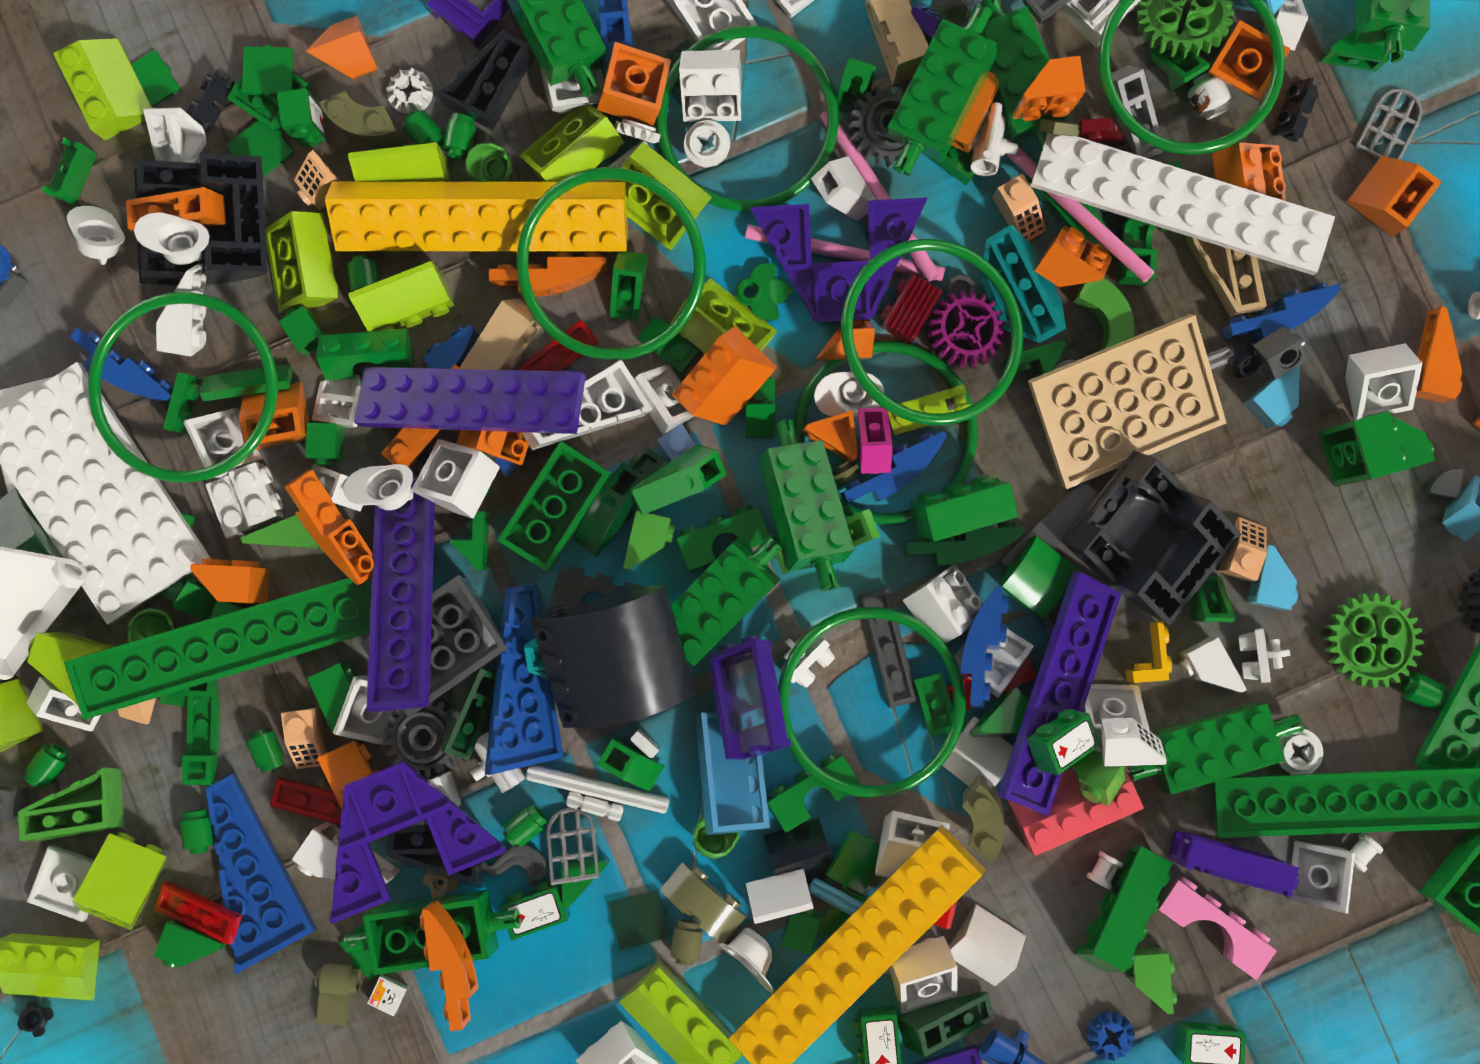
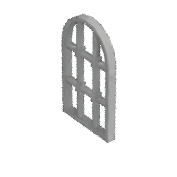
[1355,89,1423,160]
[546,808,599,885]

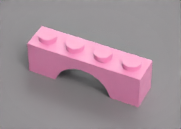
[1157,876,1277,980]

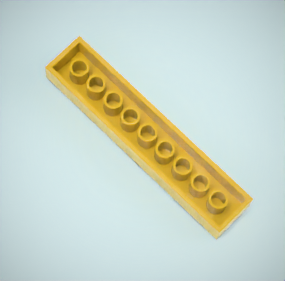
[325,181,628,252]
[729,825,986,1064]

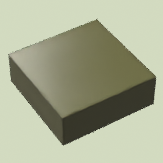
[1038,118,1081,137]
[316,993,351,1026]

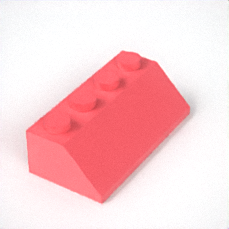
[1006,767,1144,856]

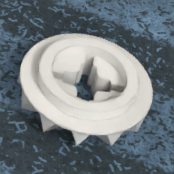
[386,67,433,114]
[614,118,661,143]
[684,120,731,168]
[1279,729,1323,774]

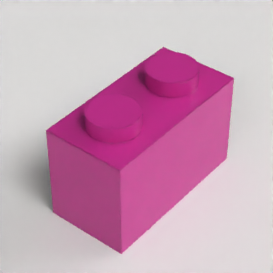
[857,408,893,474]

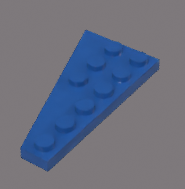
[484,584,564,775]
[205,773,317,974]

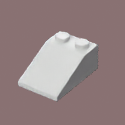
[667,0,758,51]
[292,822,401,884]

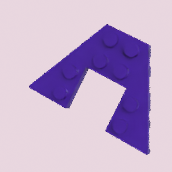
[751,197,927,322]
[330,761,506,924]

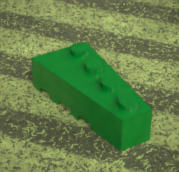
[1073,846,1172,973]

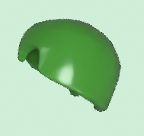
[465,143,513,182]
[127,608,175,642]
[692,815,740,859]

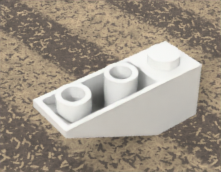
[156,264,206,356]

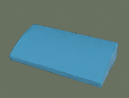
[694,710,770,835]

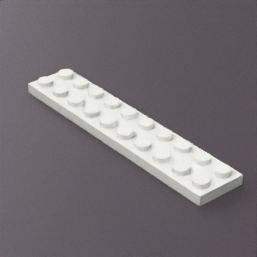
[1030,133,1335,275]

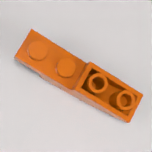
[489,253,608,298]
[381,364,460,469]
[284,470,374,585]
[420,901,479,1031]

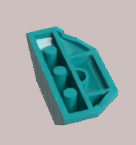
[979,225,1066,343]

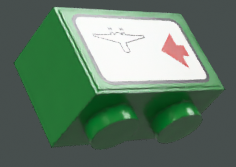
[277,88,327,147]
[1027,709,1100,775]
[500,880,571,941]
[854,1006,901,1064]
[1176,1021,1246,1064]

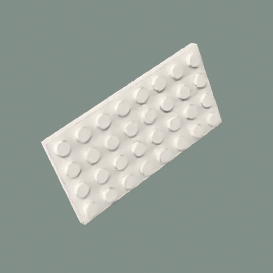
[0,362,211,625]

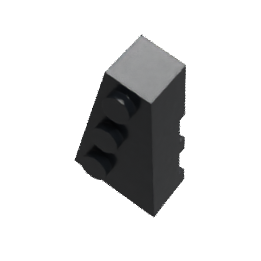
[436,31,534,131]
[386,825,483,889]

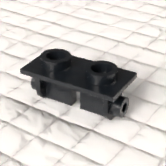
[186,70,235,133]
[1272,78,1319,142]

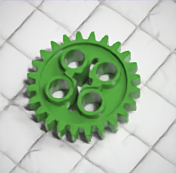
[1136,0,1234,58]
[1323,593,1424,688]

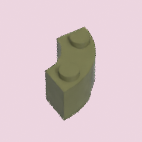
[319,91,403,147]
[962,772,1004,864]
[660,862,746,943]

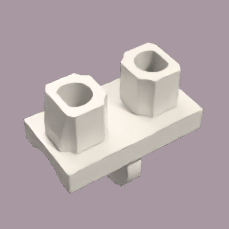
[1238,628,1291,683]
[780,636,835,688]

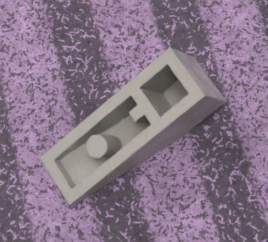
[1111,65,1164,159]

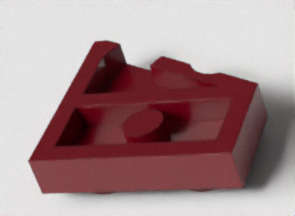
[1077,118,1125,147]

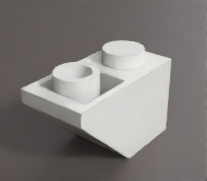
[811,156,876,221]

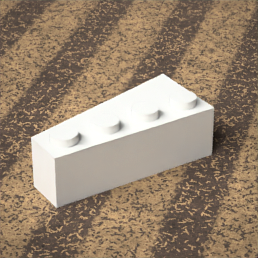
[521,360,653,450]

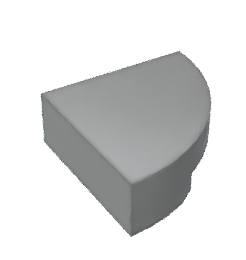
[1426,469,1463,499]

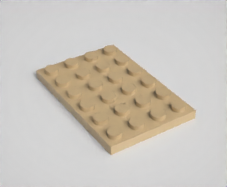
[1028,314,1226,489]

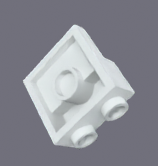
[205,462,284,539]

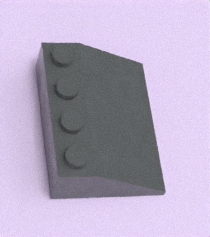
[360,575,508,717]

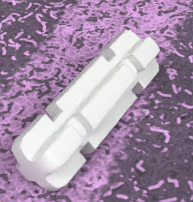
[566,791,624,821]

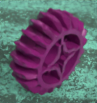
[927,290,1006,369]

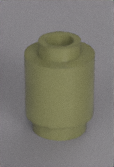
[670,919,703,966]
[315,963,362,996]

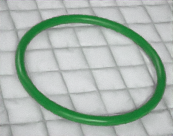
[1098,0,1285,155]
[655,26,839,212]
[516,167,706,360]
[841,239,1023,425]
[88,292,278,483]
[794,341,978,525]
[778,607,966,798]

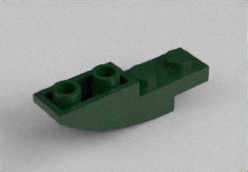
[574,446,667,557]
[904,522,1024,566]

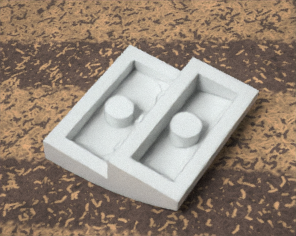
[954,629,1034,698]

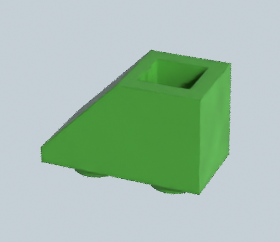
[1127,947,1177,1014]

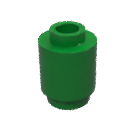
[403,110,444,149]
[442,113,476,160]
[346,255,379,292]
[1400,672,1450,710]
[245,727,285,774]
[23,743,69,789]
[503,803,548,847]
[180,809,214,854]

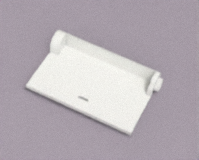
[0,546,88,680]

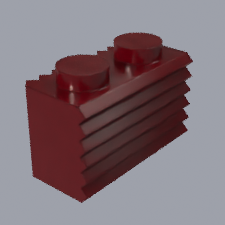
[880,274,942,344]

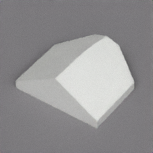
[143,108,206,163]
[312,375,362,428]

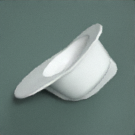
[67,206,125,265]
[134,212,210,265]
[814,371,884,417]
[343,464,413,510]
[719,928,774,993]

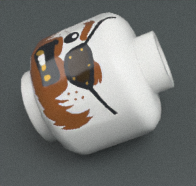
[1188,73,1232,120]

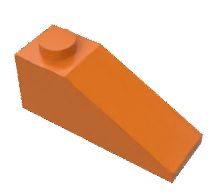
[126,187,226,231]
[1416,306,1462,403]

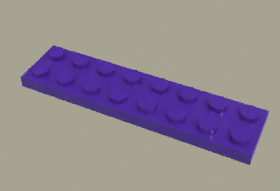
[354,367,586,434]
[366,477,435,712]
[997,571,1122,816]

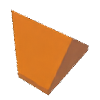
[306,16,378,80]
[814,319,875,361]
[801,410,858,463]

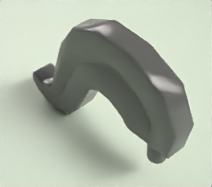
[483,844,547,887]

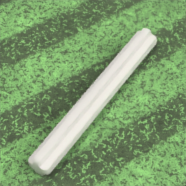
[526,765,669,813]

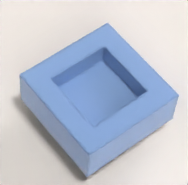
[657,424,696,461]

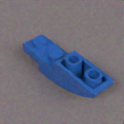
[598,0,633,70]
[1221,282,1341,344]
[422,324,479,369]
[70,328,174,403]
[840,429,946,504]
[960,586,1009,708]

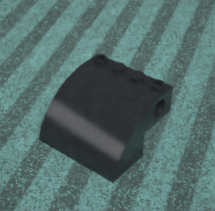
[134,153,268,285]
[1062,450,1241,626]
[530,585,696,728]

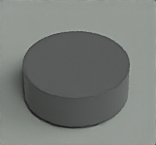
[945,274,975,299]

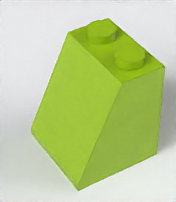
[27,632,115,705]
[0,679,44,753]
[72,832,167,931]

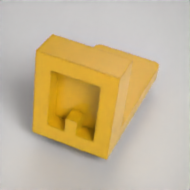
[1125,621,1172,683]

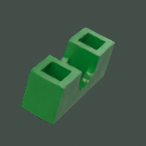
[1117,216,1157,286]
[316,328,414,381]
[676,504,769,572]
[767,752,861,833]

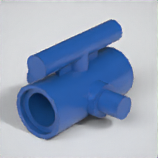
[977,1029,1047,1064]

